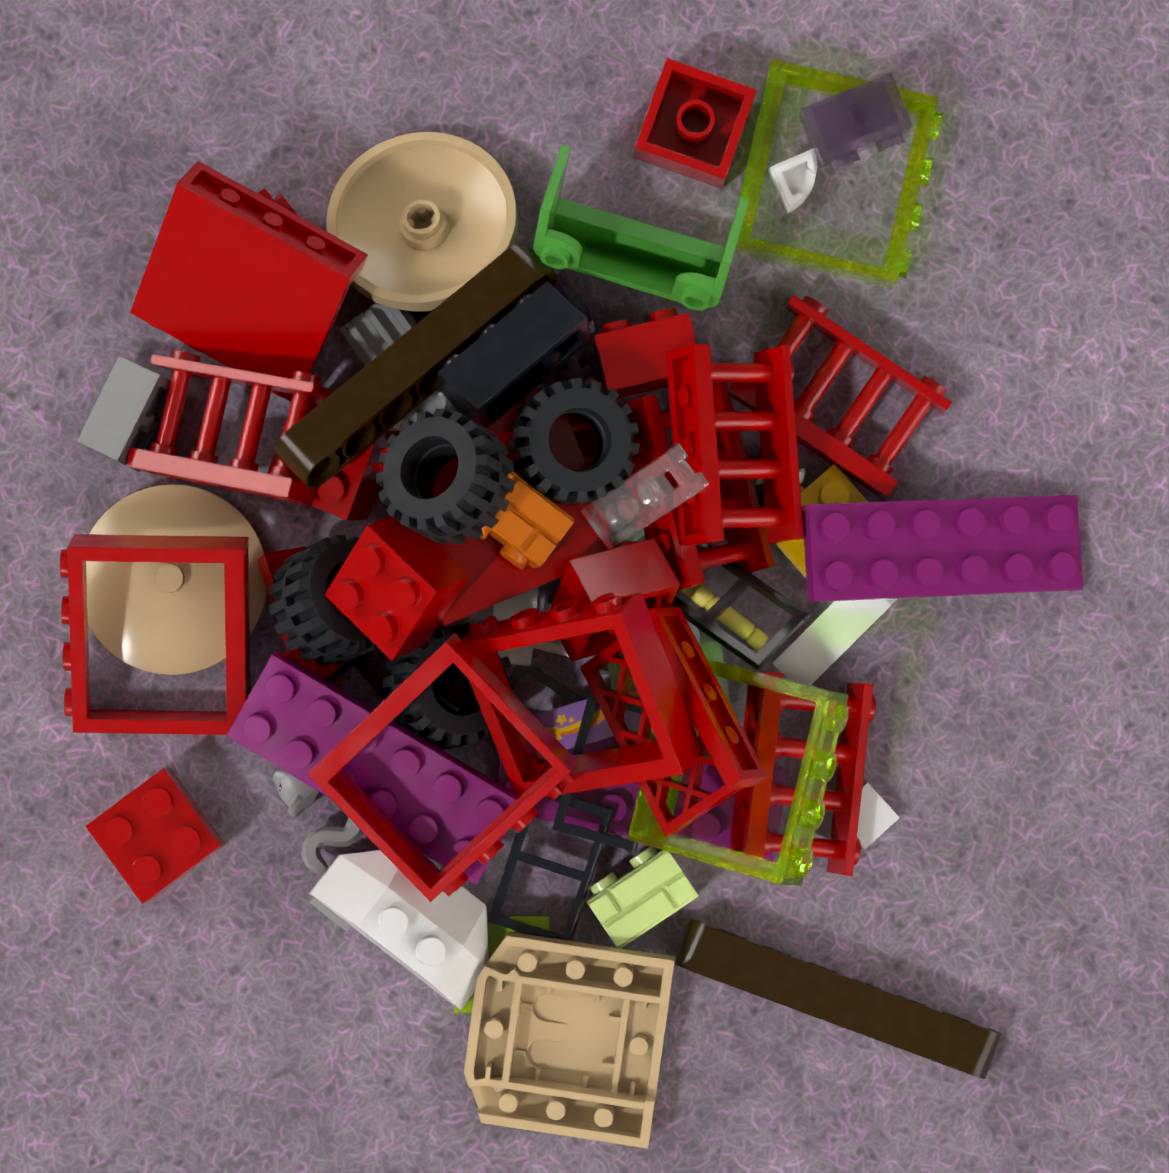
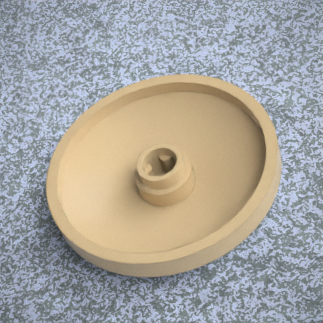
[326,132,518,311]
[86,484,268,675]

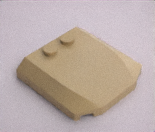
[464,932,675,1149]

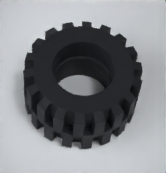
[508,378,640,505]
[376,409,515,545]
[268,535,378,666]
[382,624,515,750]

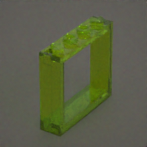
[735,59,943,288]
[628,657,849,886]

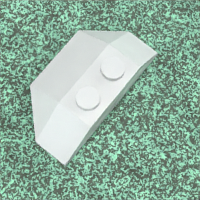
[309,850,489,1010]

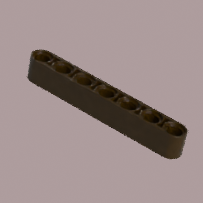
[275,243,558,489]
[675,919,1001,1079]

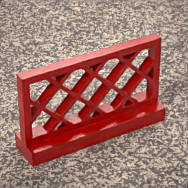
[580,607,768,836]

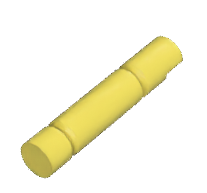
[680,584,769,651]

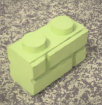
[586,845,699,948]

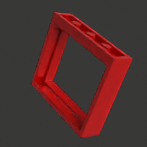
[60,534,251,735]
[462,592,703,797]
[308,633,577,903]

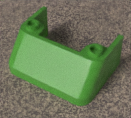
[533,144,750,311]

